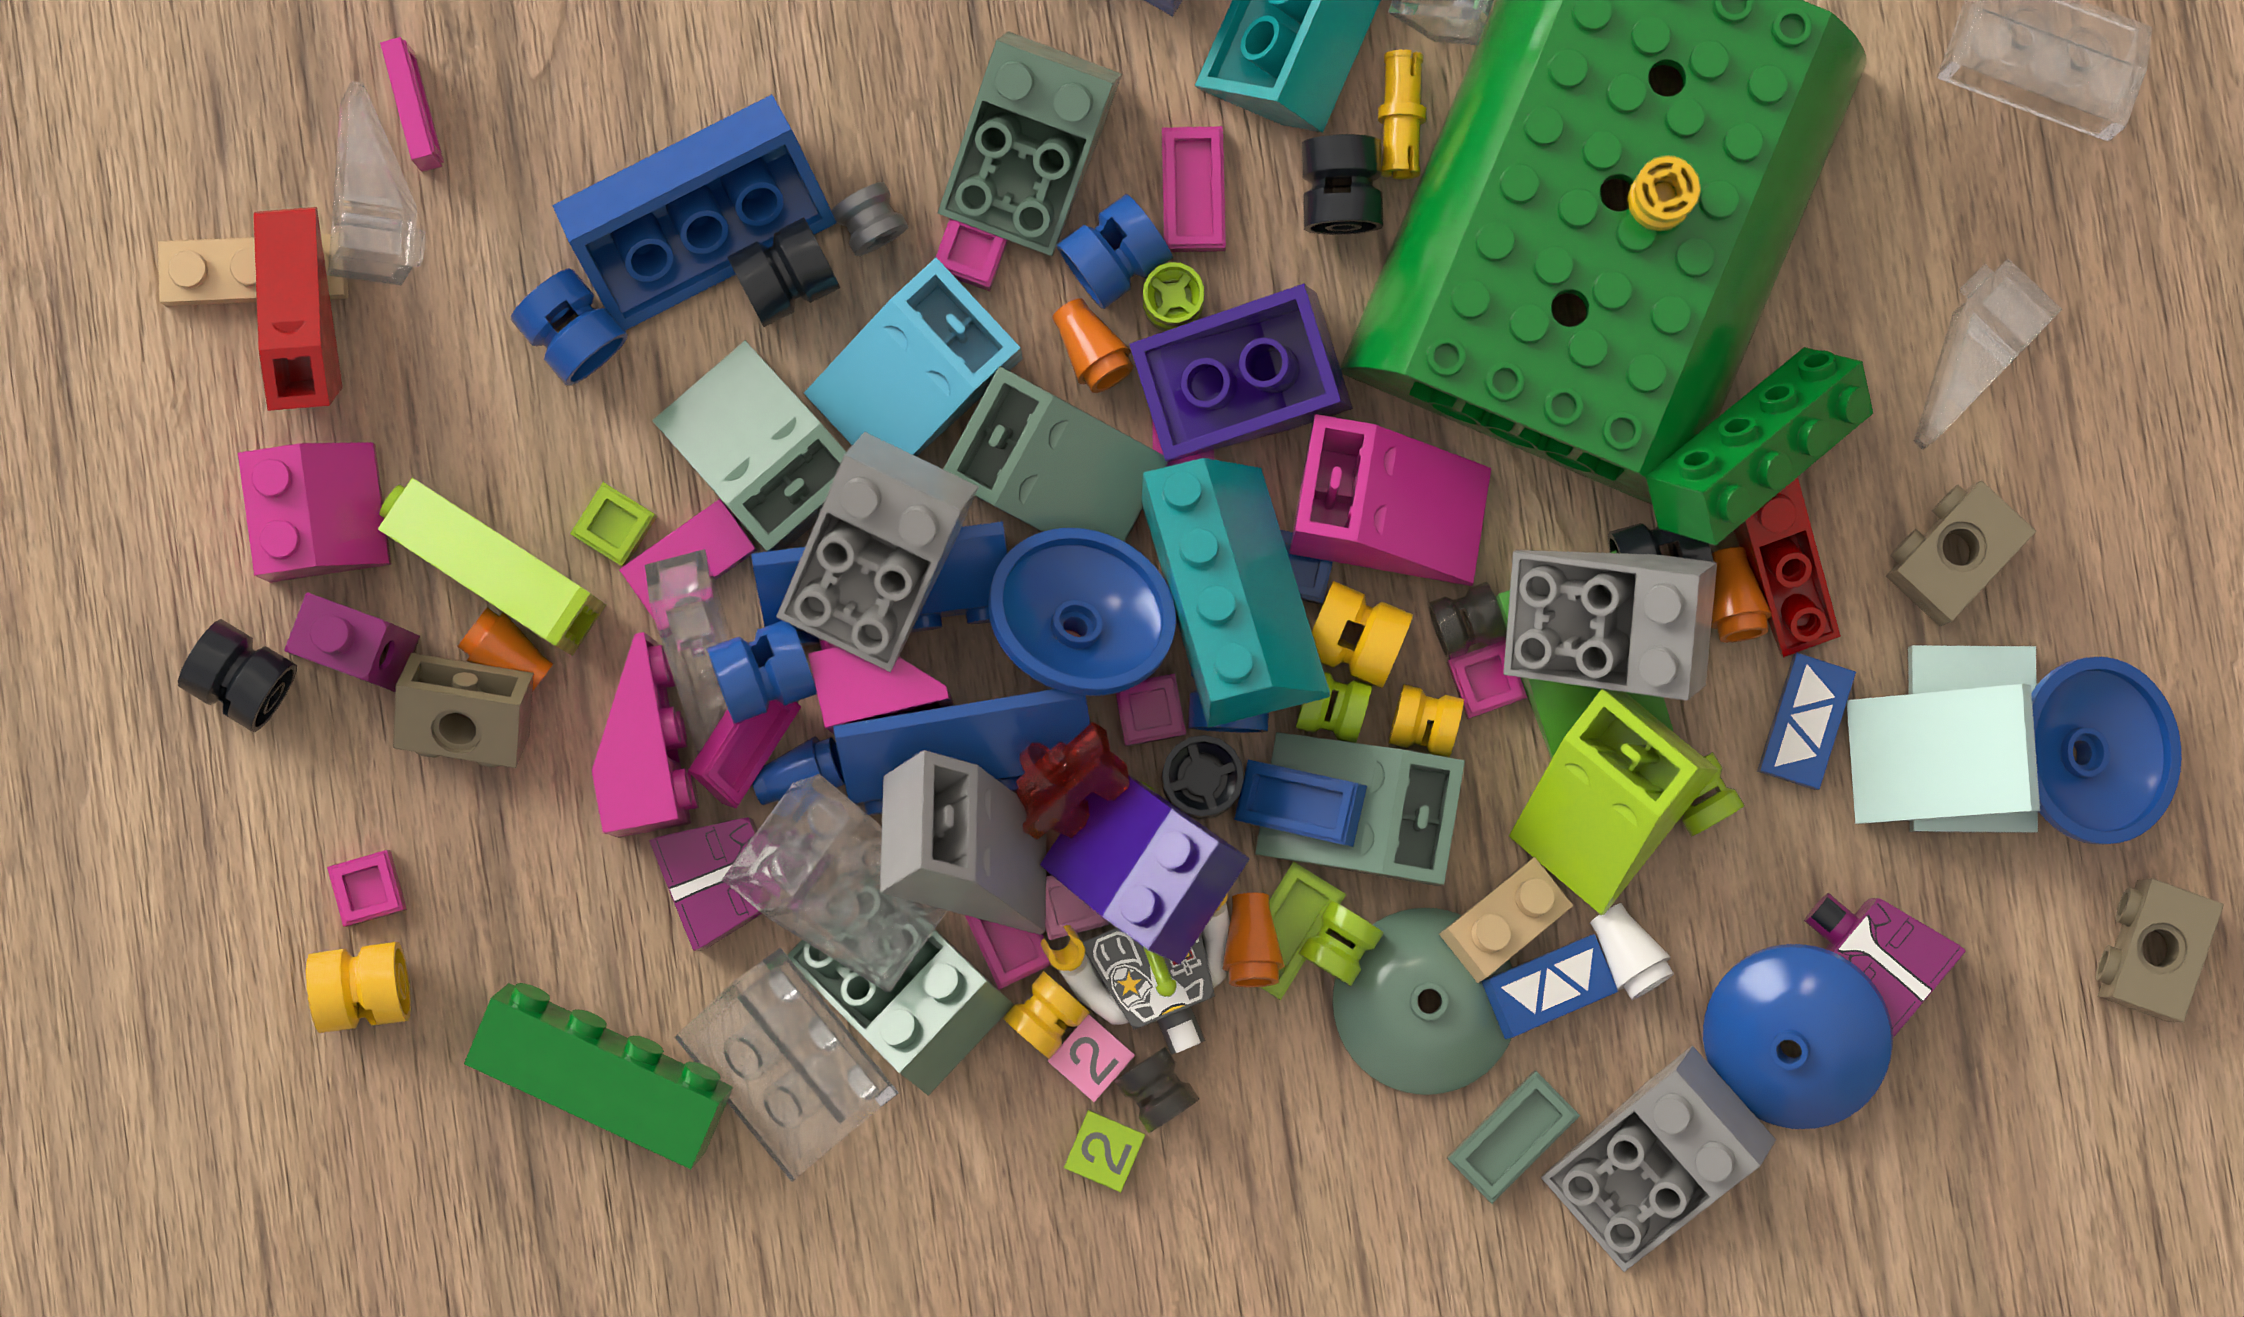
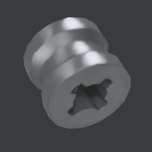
[831,182,908,256]

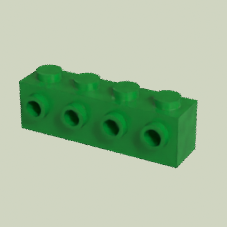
[1646,347,1873,545]
[464,983,733,1169]

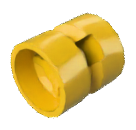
[1311,581,1413,688]
[306,942,411,1033]

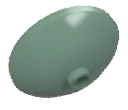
[1332,908,1513,1095]

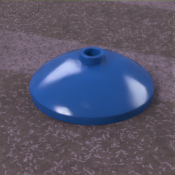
[988,528,1176,696]
[2031,657,2182,845]
[1703,944,1893,1129]

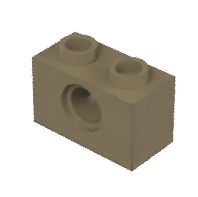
[1886,480,2036,627]
[393,653,534,768]
[2096,878,2224,1023]

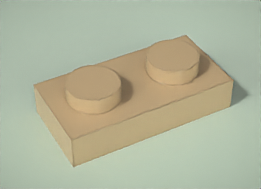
[1439,857,1574,983]

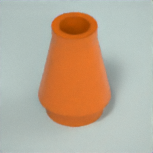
[1052,298,1134,393]
[1711,547,1772,643]
[457,607,553,691]
[1222,892,1285,988]

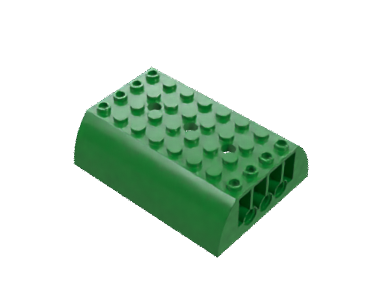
[1340,0,1866,505]

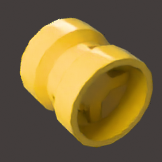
[1628,156,1700,231]
[1388,684,1464,758]
[1003,971,1090,1059]

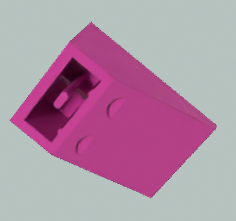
[1289,414,1492,586]
[592,632,699,838]

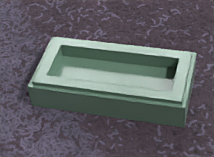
[1447,1071,1580,1204]

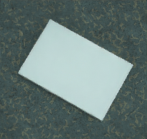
[1908,645,2038,833]
[1847,684,2040,824]

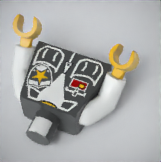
[1041,893,1230,1055]

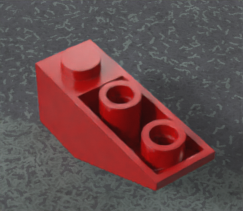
[253,207,343,411]
[1734,477,1841,657]

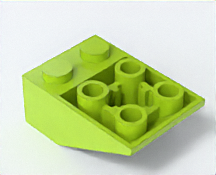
[1509,689,1718,915]

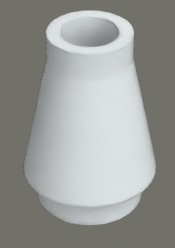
[1590,903,1674,1000]

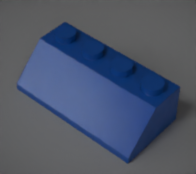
[552,95,837,330]
[751,521,1008,647]
[833,689,1097,816]

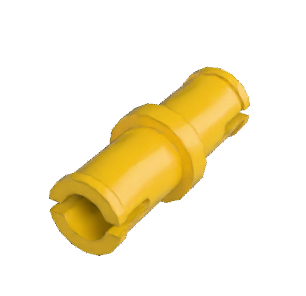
[1378,49,1426,179]

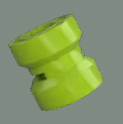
[1143,262,1204,332]
[1295,671,1372,743]
[1682,752,1745,837]
[1298,900,1384,986]

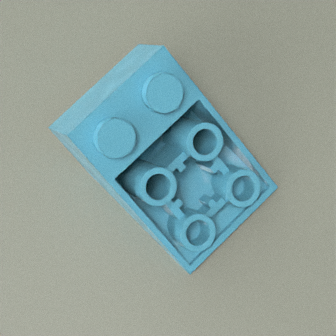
[804,258,1023,457]

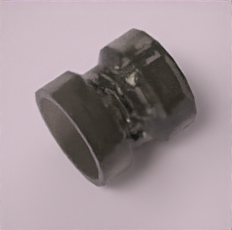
[1428,582,1507,660]
[1114,1047,1200,1133]

